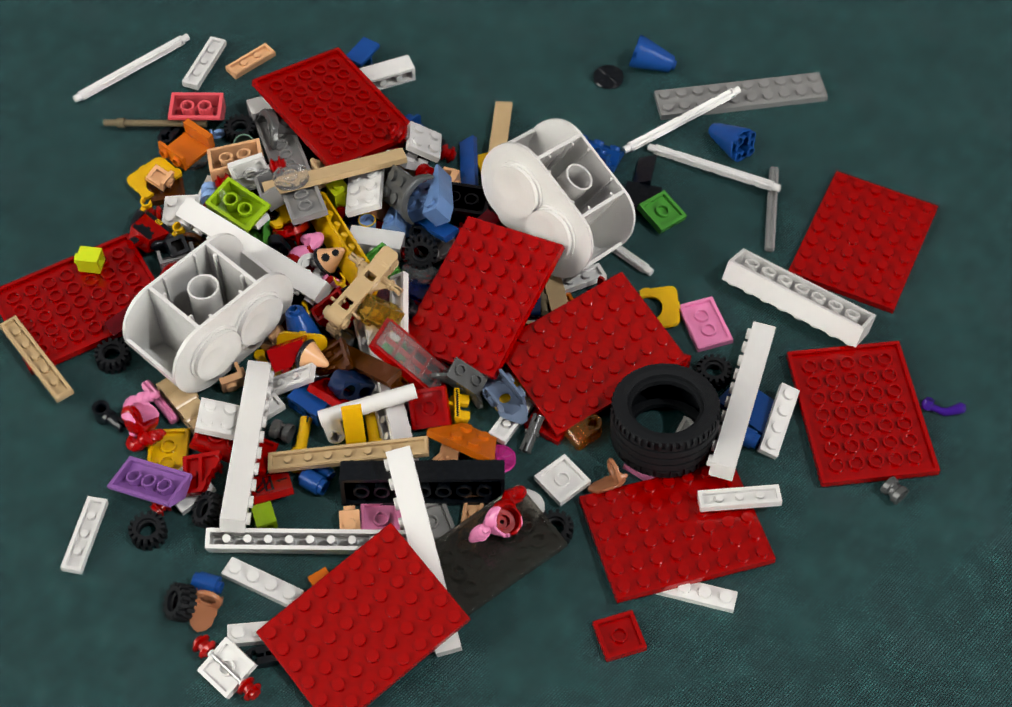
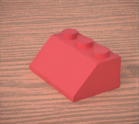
[168,92,226,120]

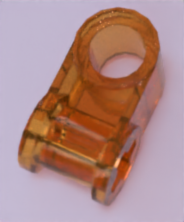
[564,415,602,451]

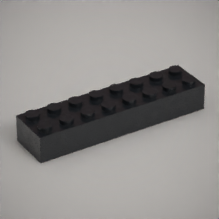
[339,459,505,506]

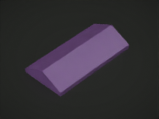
[107,456,193,508]

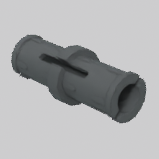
[519,413,545,454]

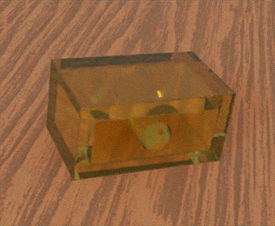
[356,293,405,333]

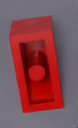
[266,335,308,373]

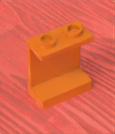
[157,118,215,171]

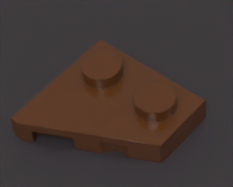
[315,337,354,376]

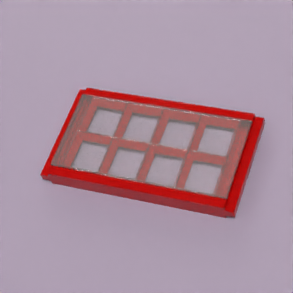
[368,318,449,389]

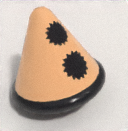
[313,247,345,276]
[295,339,329,368]

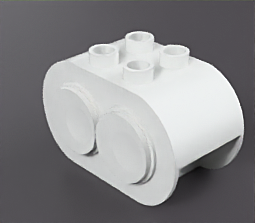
[481,118,636,278]
[122,233,294,393]

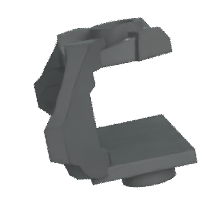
[429,357,488,409]

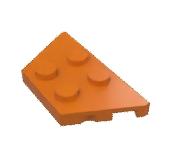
[426,422,497,460]

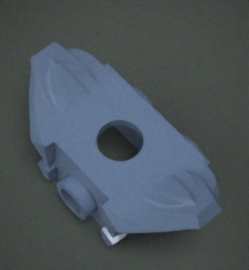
[482,369,528,424]

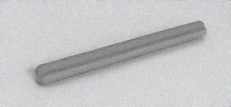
[764,166,779,252]

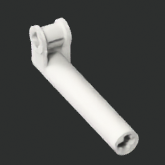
[317,383,418,444]

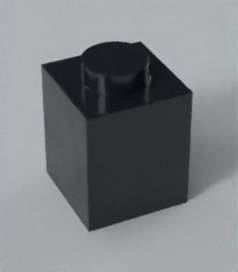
[163,234,190,258]

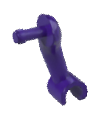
[921,397,966,416]

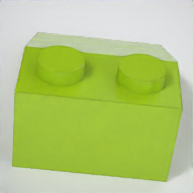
[205,176,271,233]

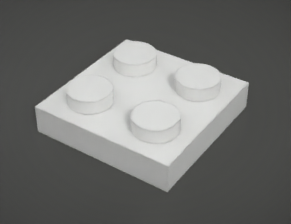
[194,397,240,441]
[534,454,591,507]

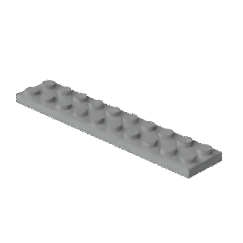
[654,72,828,120]
[254,118,329,226]

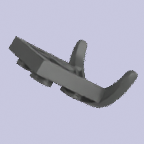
[257,109,297,150]
[382,165,434,225]

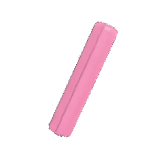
[141,380,179,424]

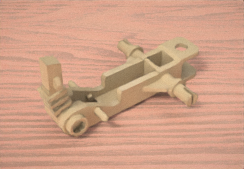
[322,246,404,339]

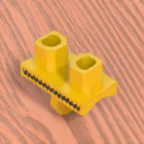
[448,388,470,424]

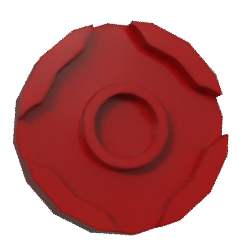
[272,222,309,249]

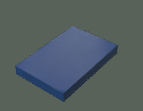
[719,387,774,435]

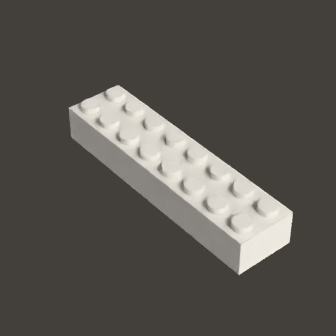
[722,248,876,348]

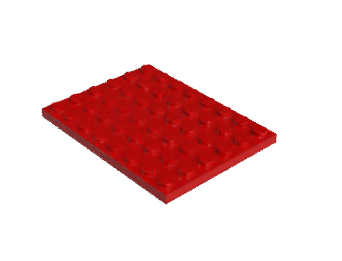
[252,47,410,166]
[788,170,938,314]
[405,216,565,380]
[0,233,155,376]
[505,271,687,438]
[786,341,940,487]
[579,466,776,603]
[256,523,471,707]

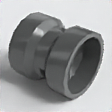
[269,419,295,443]
[880,476,909,505]

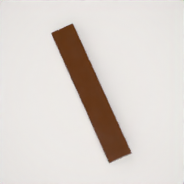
[326,336,402,387]

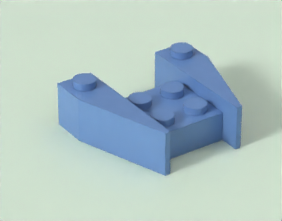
[381,164,454,238]

